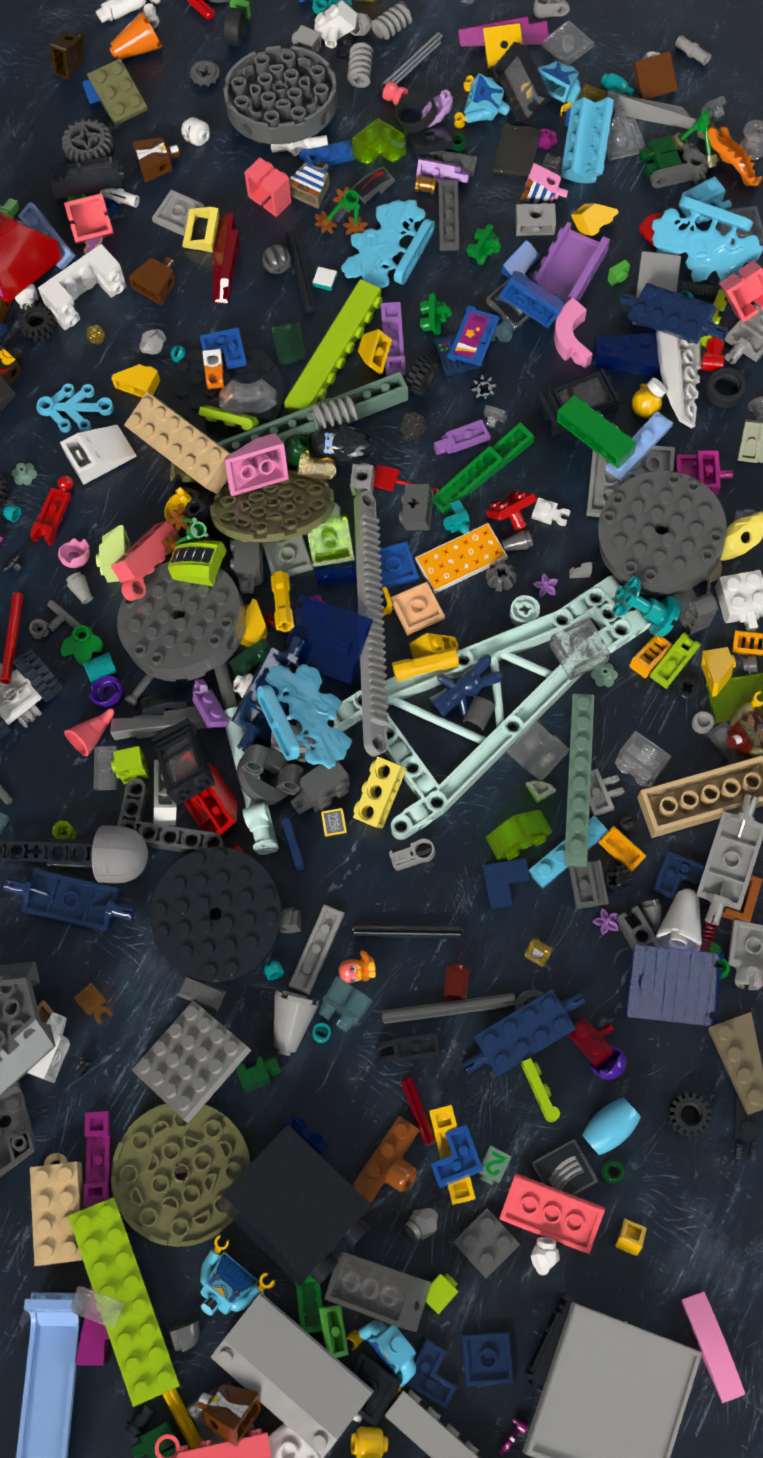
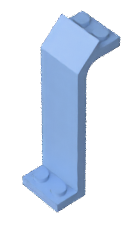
[16,1293,81,1458]

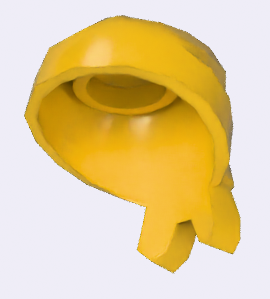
[632,384,662,419]
[164,487,192,525]

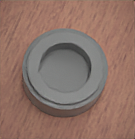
[692,711,714,734]

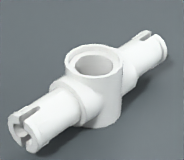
[271,135,328,156]

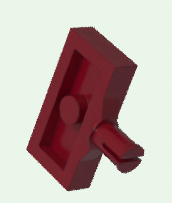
[567,1017,614,1067]

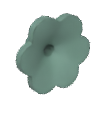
[11,463,37,485]
[591,663,618,687]

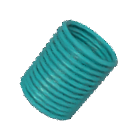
[83,653,117,683]

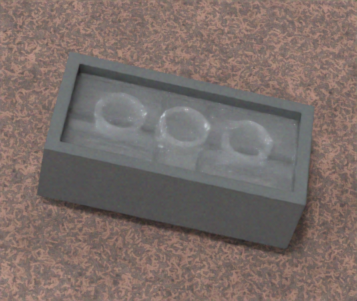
[325,1251,431,1332]

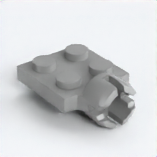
[728,920,763,990]

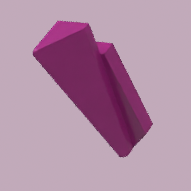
[458,16,549,46]
[76,1286,110,1365]

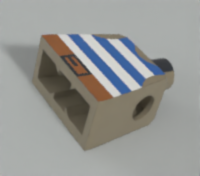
[289,161,330,209]

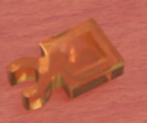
[74,983,113,1025]

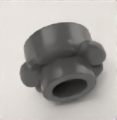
[29,619,49,639]
[743,654,757,674]

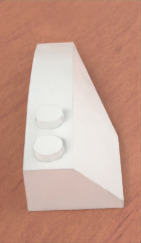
[656,330,701,428]

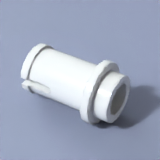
[144,4,159,28]

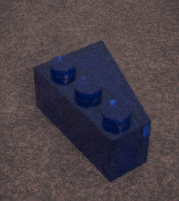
[593,332,660,379]

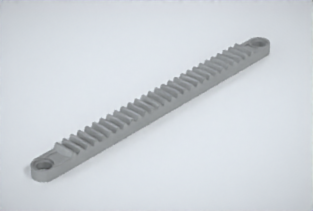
[354,491,389,757]

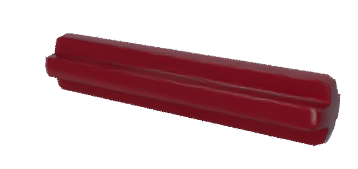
[401,1077,436,1145]

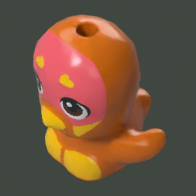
[339,950,376,983]

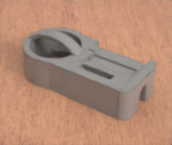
[389,839,436,871]

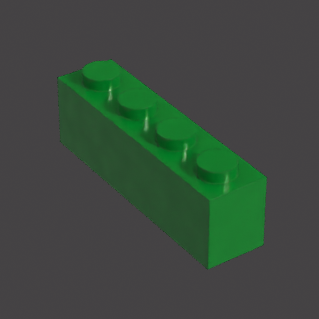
[557,395,636,469]

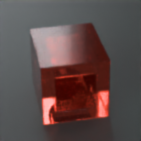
[443,964,470,1000]

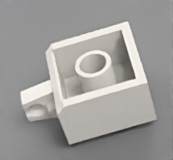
[715,570,763,632]
[27,1013,70,1083]

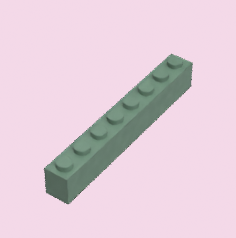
[564,694,594,867]

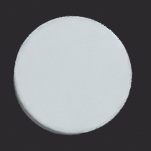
[647,378,667,397]

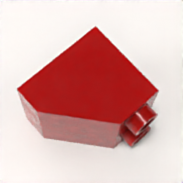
[0,210,62,303]

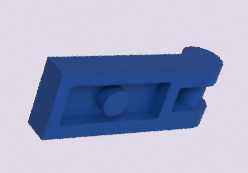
[299,140,355,166]

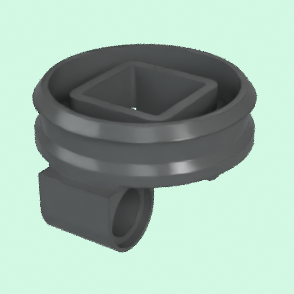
[237,745,304,805]

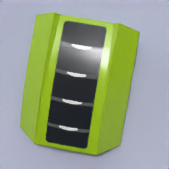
[168,540,227,587]

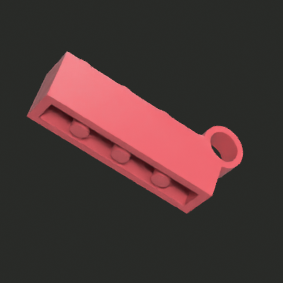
[110,519,181,601]
[155,1428,272,1458]

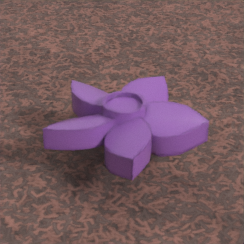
[533,574,558,598]
[593,908,619,935]

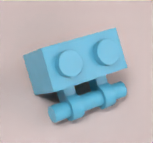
[679,177,732,224]

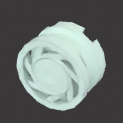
[510,595,540,627]

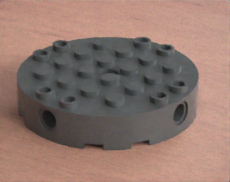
[223,46,338,144]
[598,471,727,596]
[117,561,246,681]

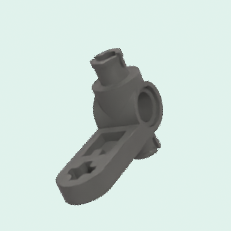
[650,143,707,188]

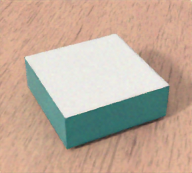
[313,267,337,291]

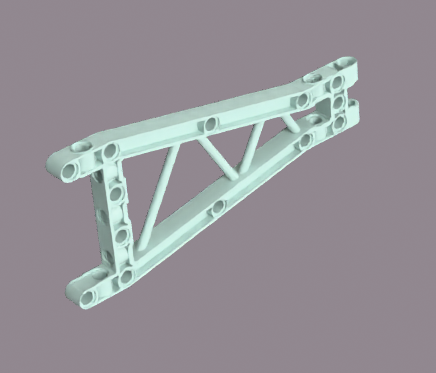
[328,575,651,840]

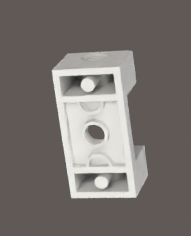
[38,244,127,330]

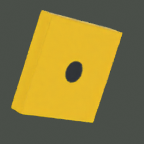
[483,23,523,68]

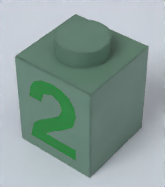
[479,1146,512,1185]

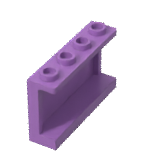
[531,222,610,305]

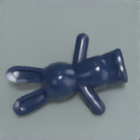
[429,654,503,717]

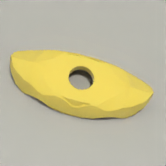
[720,511,763,561]

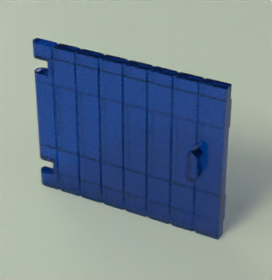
[282,595,373,684]
[626,944,724,1026]

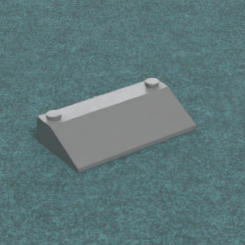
[211,1293,373,1458]

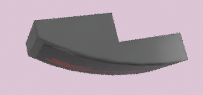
[352,167,395,204]

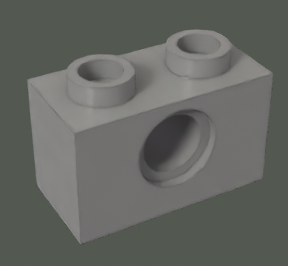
[515,203,556,236]

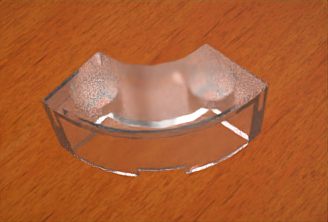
[219,379,277,414]

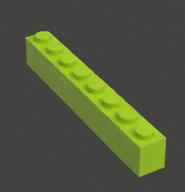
[284,279,383,414]

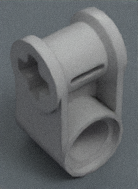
[533,0,570,19]

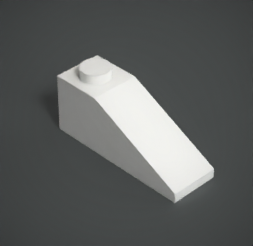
[154,760,176,825]

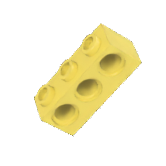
[353,757,407,829]

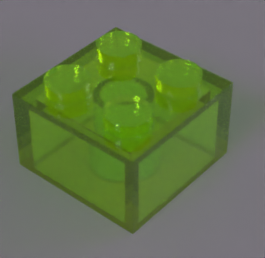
[308,515,354,567]

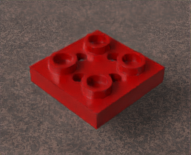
[485,490,537,530]

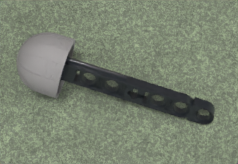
[0,825,148,884]

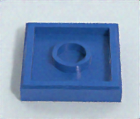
[378,541,419,590]

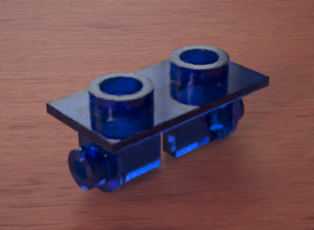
[316,561,357,586]
[280,1115,328,1155]

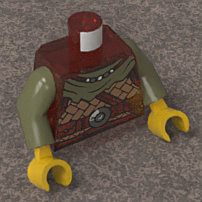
[726,691,763,758]

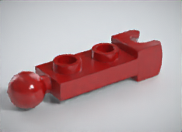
[30,475,73,546]

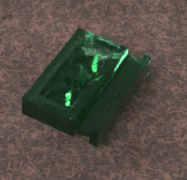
[271,322,307,365]
[229,638,270,677]

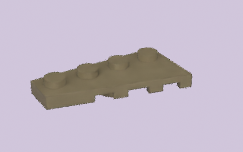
[708,1012,763,1115]

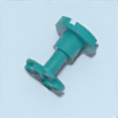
[612,576,681,637]

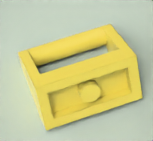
[182,207,219,252]

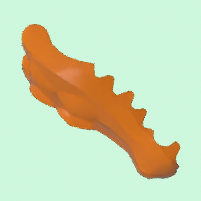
[707,127,762,186]

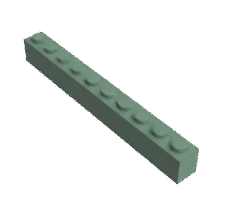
[218,372,408,454]

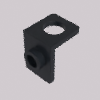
[167,474,200,499]

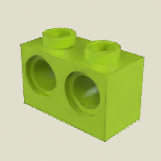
[111,746,149,784]
[426,1273,458,1314]

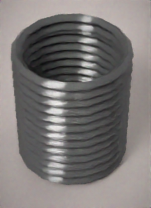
[463,697,495,731]

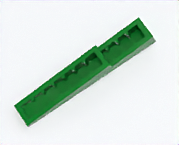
[433,422,535,515]
[295,1276,323,1335]

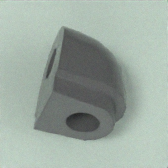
[280,907,301,933]
[169,1319,200,1352]

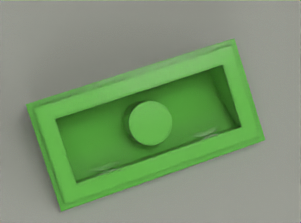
[319,1304,349,1358]

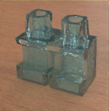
[319,976,373,1032]

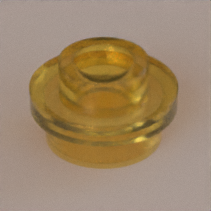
[87,325,105,345]

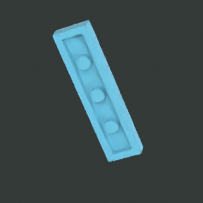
[528,816,608,889]

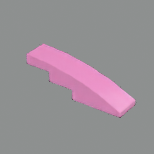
[682,1292,745,1403]

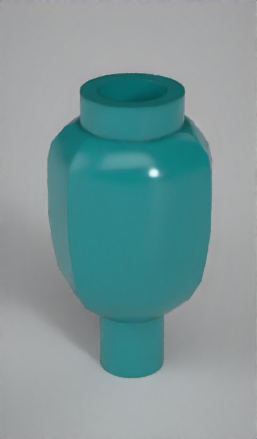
[601,73,634,97]

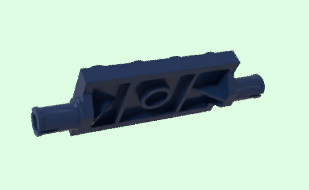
[620,283,729,344]
[231,637,305,752]
[4,869,135,933]
[461,989,585,1077]

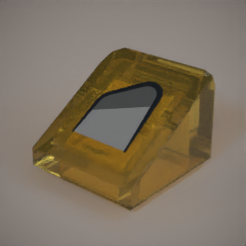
[524,938,552,967]

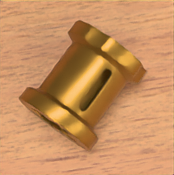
[415,174,437,195]

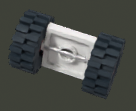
[0,648,63,739]

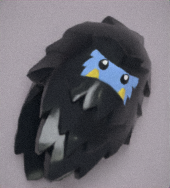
[310,421,376,467]

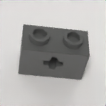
[399,484,434,531]

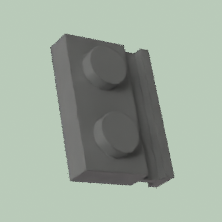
[568,860,609,909]

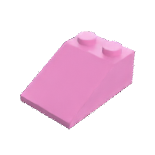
[224,433,289,496]

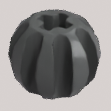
[262,245,291,274]
[486,561,517,592]

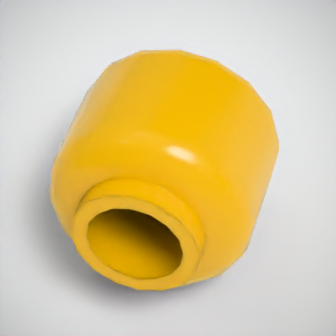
[351,1427,388,1458]

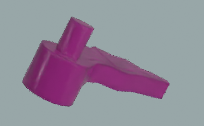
[498,1417,529,1456]

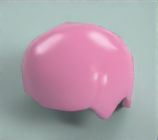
[58,538,90,568]

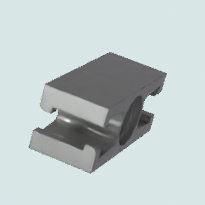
[616,906,666,969]

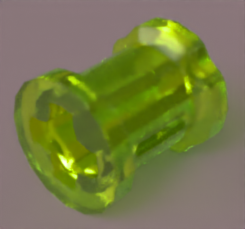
[52,821,76,839]

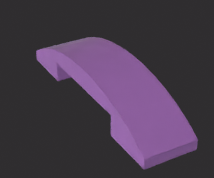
[381,302,406,377]

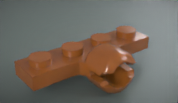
[352,1116,419,1204]

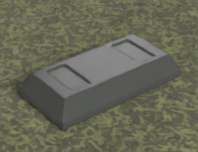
[177,975,226,1012]

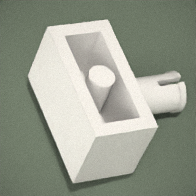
[314,0,357,48]

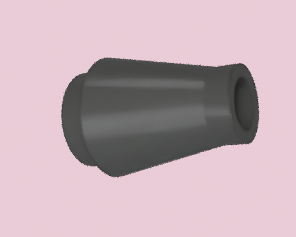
[502,530,533,552]
[639,899,662,932]

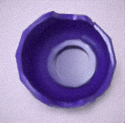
[89,675,122,707]
[591,1045,627,1080]

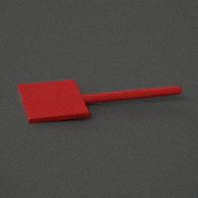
[374,465,439,493]

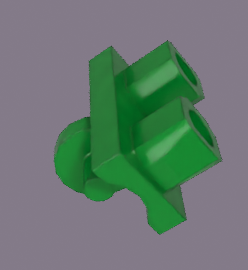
[467,224,501,265]
[420,293,452,335]

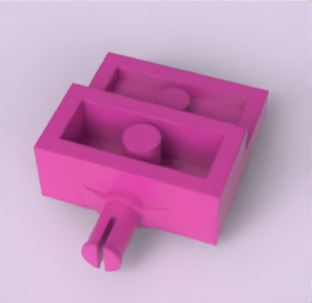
[675,451,733,495]

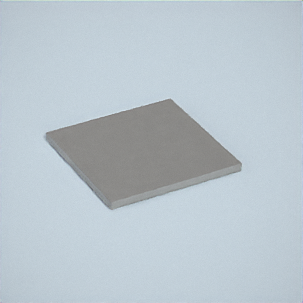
[522,1302,702,1458]

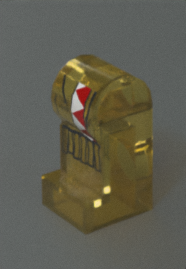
[297,450,336,480]

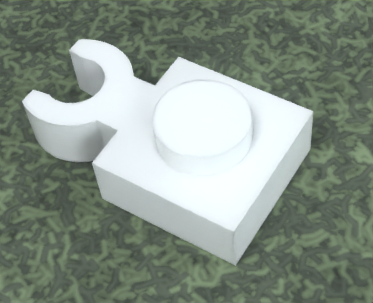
[531,498,570,526]

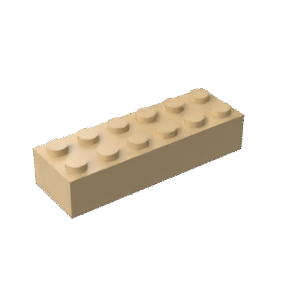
[124,392,231,494]
[637,756,763,838]

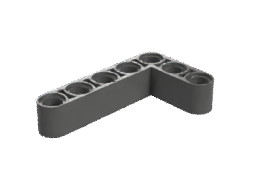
[666,589,718,635]
[117,778,225,853]

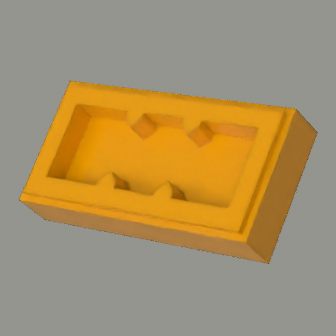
[598,826,646,873]

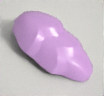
[422,90,453,127]

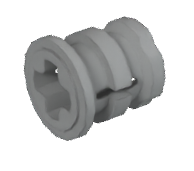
[16,704,42,728]

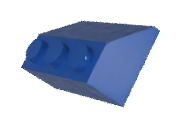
[499,270,565,328]

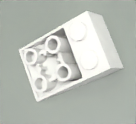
[60,425,137,485]

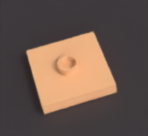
[390,582,445,635]

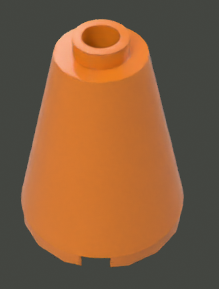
[109,12,162,60]

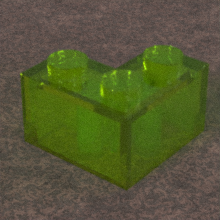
[352,118,407,165]
[485,810,552,860]

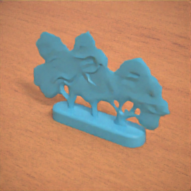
[652,196,763,282]
[341,199,435,288]
[257,664,352,769]

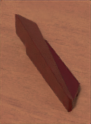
[212,213,240,305]

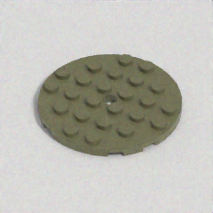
[210,470,335,542]
[111,1103,251,1247]

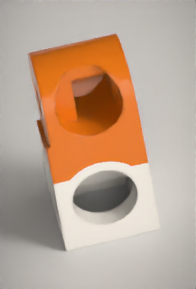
[202,349,224,389]

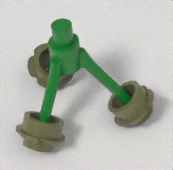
[671,110,720,168]

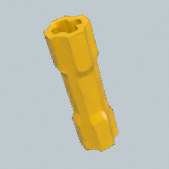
[271,571,294,632]
[392,647,459,682]

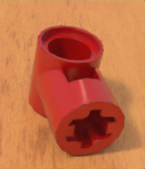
[701,338,724,371]

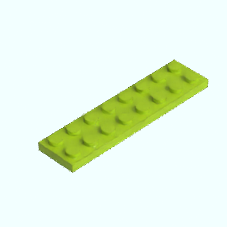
[68,1197,180,1407]

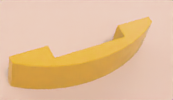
[429,1105,475,1205]

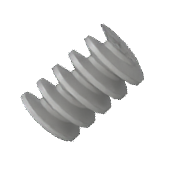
[371,1,412,40]
[347,43,373,88]
[312,396,358,430]

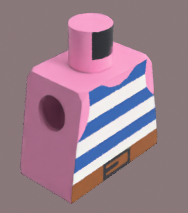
[520,163,568,204]

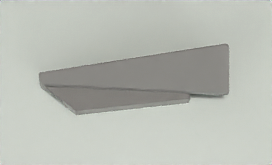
[607,90,696,129]
[110,706,207,740]

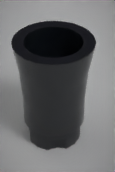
[185,498,221,537]

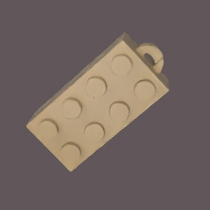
[30,1153,84,1266]

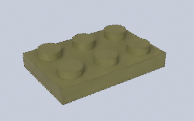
[87,59,147,126]

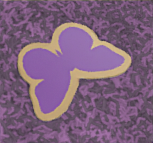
[84,238,103,254]

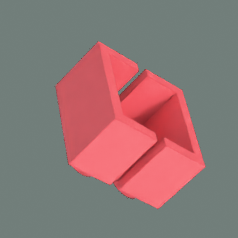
[244,158,291,217]
[64,193,114,244]
[719,260,763,322]

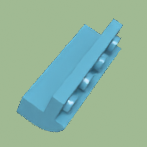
[561,97,614,183]

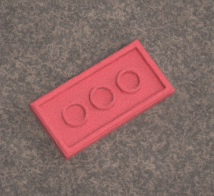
[499,1173,605,1254]

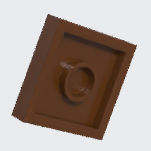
[633,51,678,100]

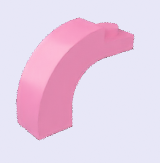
[554,298,593,369]

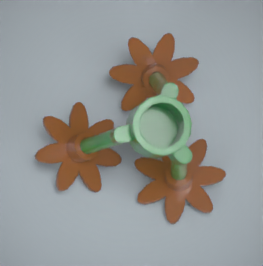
[315,187,368,234]
[162,505,211,554]

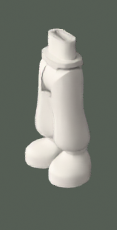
[95,0,161,23]

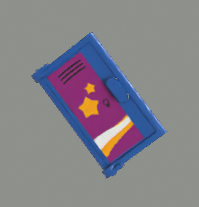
[447,306,500,366]

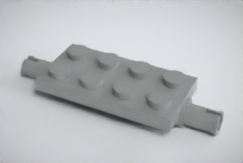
[724,304,763,364]
[696,794,763,925]

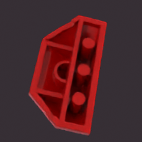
[175,751,238,835]

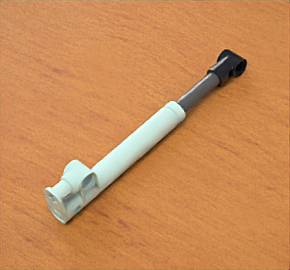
[212,660,279,855]

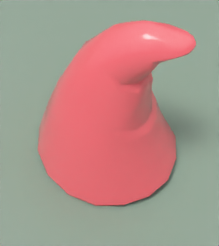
[64,709,114,757]

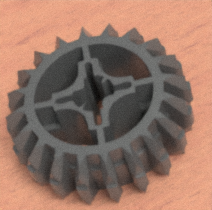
[62,118,113,163]

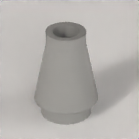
[66,572,93,604]

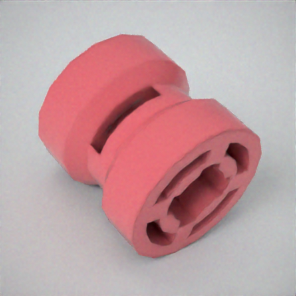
[383,81,408,106]

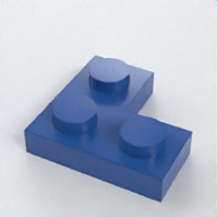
[200,328,247,369]
[431,1124,484,1188]

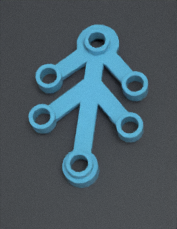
[36,384,114,433]

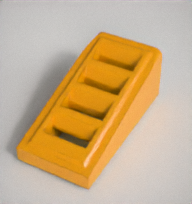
[732,630,763,656]
[630,635,673,678]

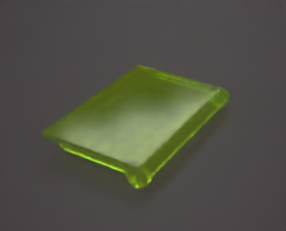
[706,673,763,723]

